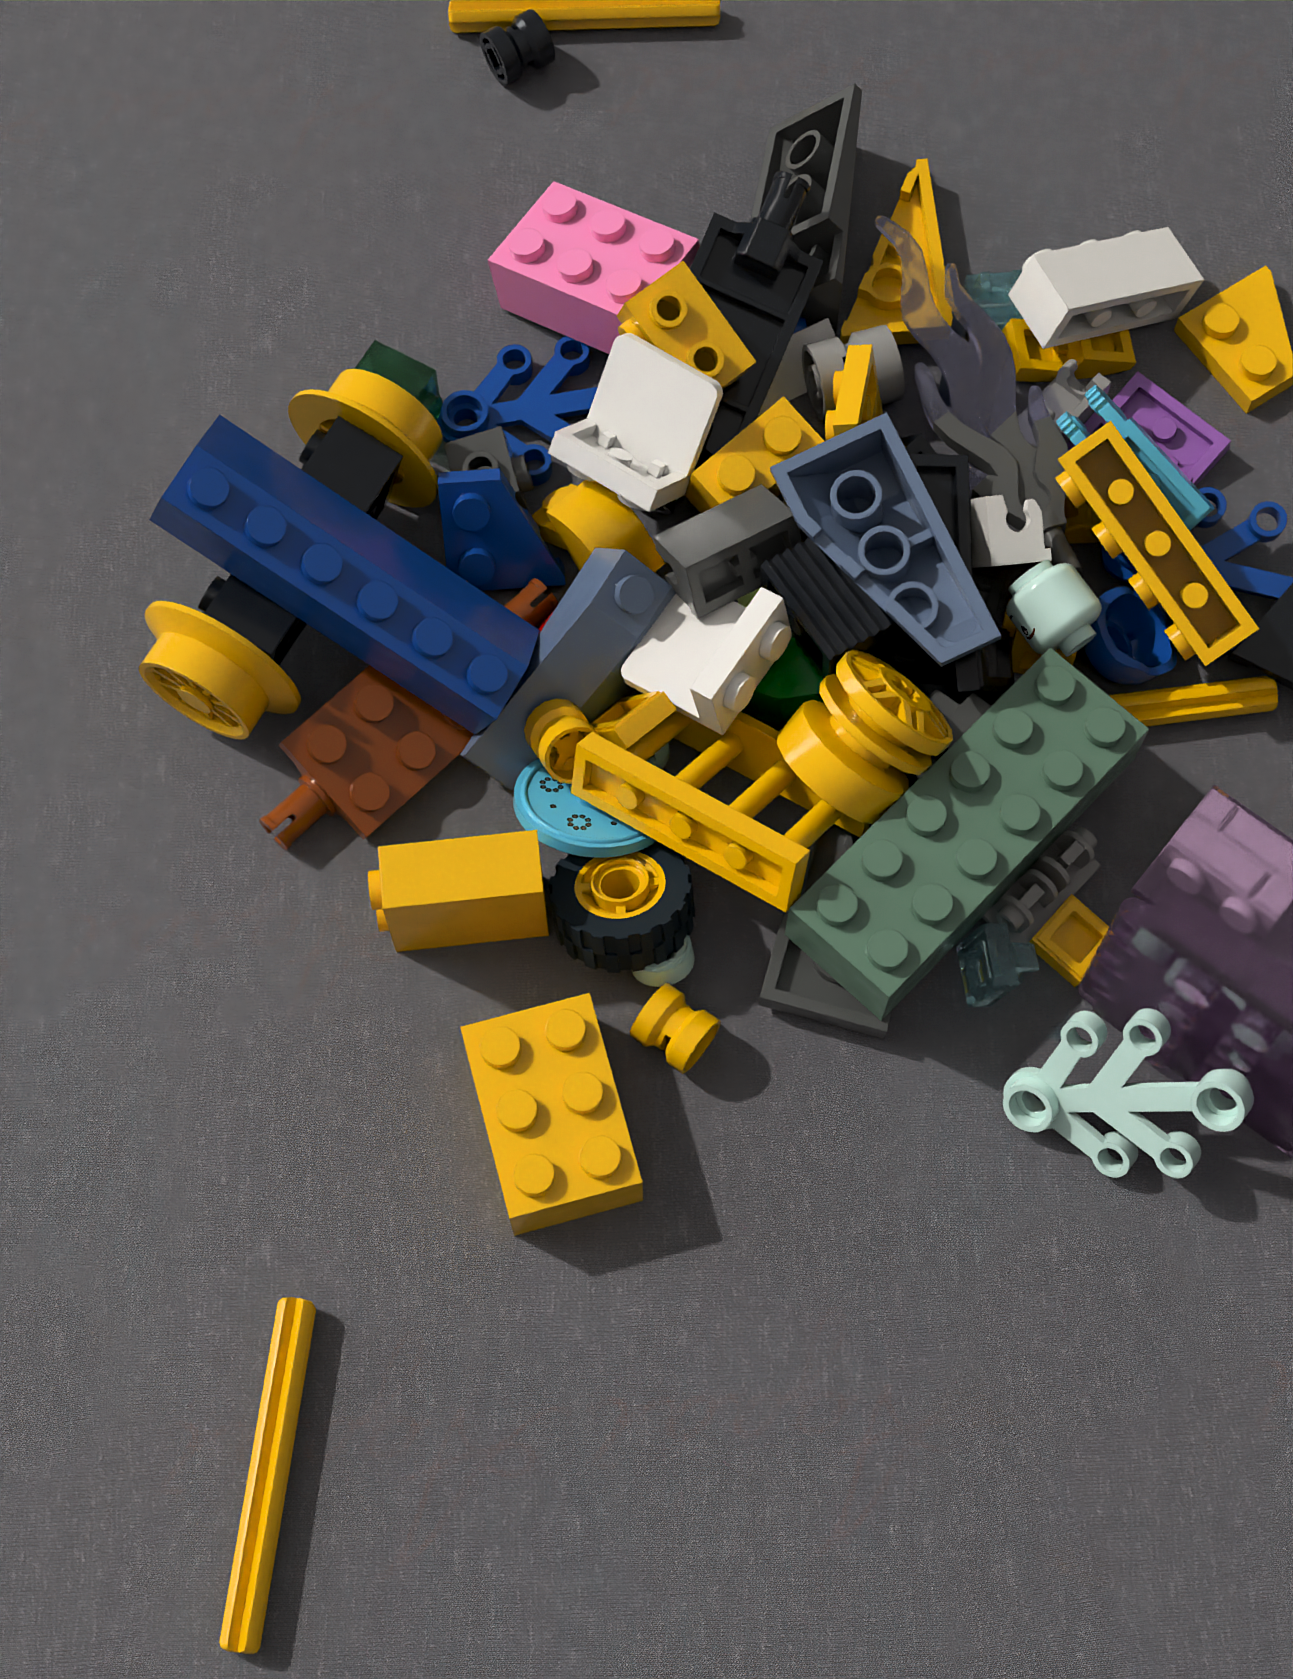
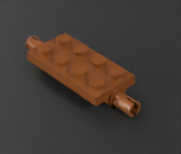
[259,578,559,850]

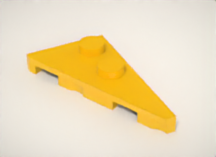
[840,158,953,345]

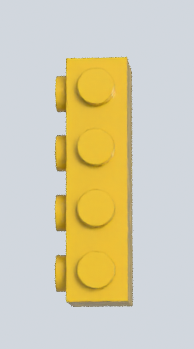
[1055,421,1259,666]

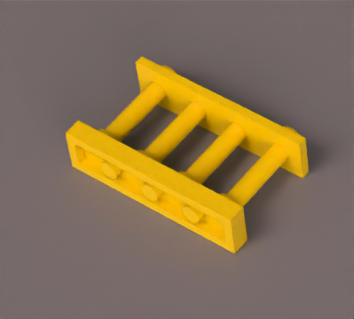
[571,711,870,913]

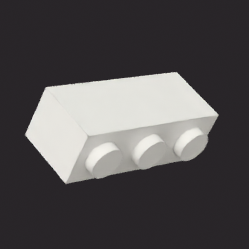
[1008,227,1204,349]

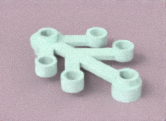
[1003,1008,1254,1178]

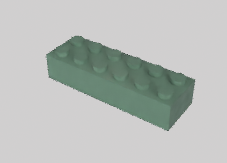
[784,648,1149,1021]

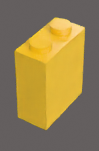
[368,830,549,952]

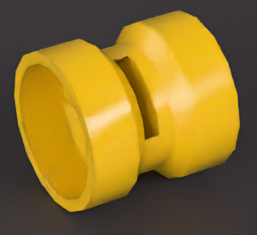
[524,698,599,784]
[630,983,721,1074]

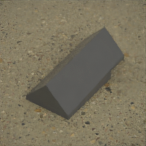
[751,84,862,337]

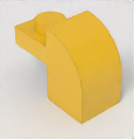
[531,480,665,572]

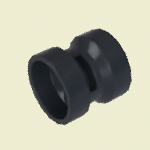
[480,9,555,86]

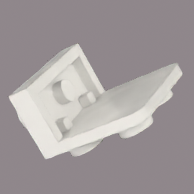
[548,333,723,512]
[621,587,792,735]

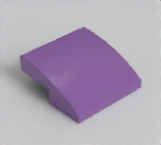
[1067,371,1231,486]

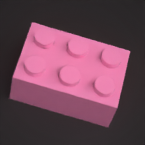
[488,181,700,354]

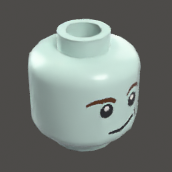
[1006,560,1102,657]

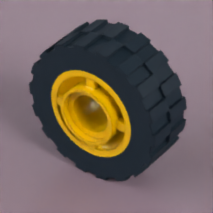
[549,841,695,973]

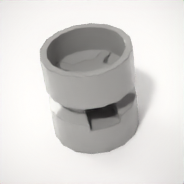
[802,325,905,420]

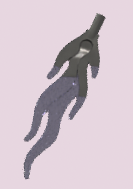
[875,216,1083,574]

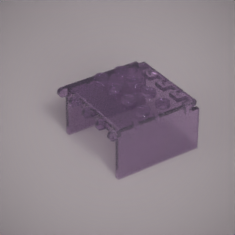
[1078,785,1293,1159]

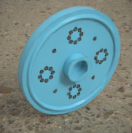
[513,759,656,858]

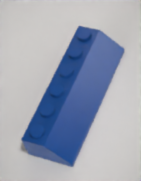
[149,414,540,734]

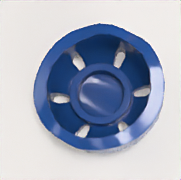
[1083,586,1177,686]

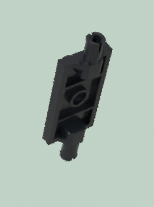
[655,171,824,514]

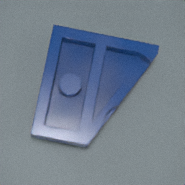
[438,468,566,591]

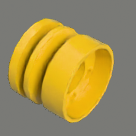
[777,649,953,824]

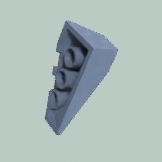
[770,412,1001,667]
[460,548,676,790]

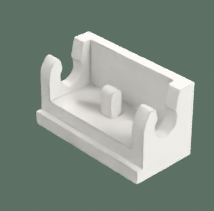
[970,495,1052,568]

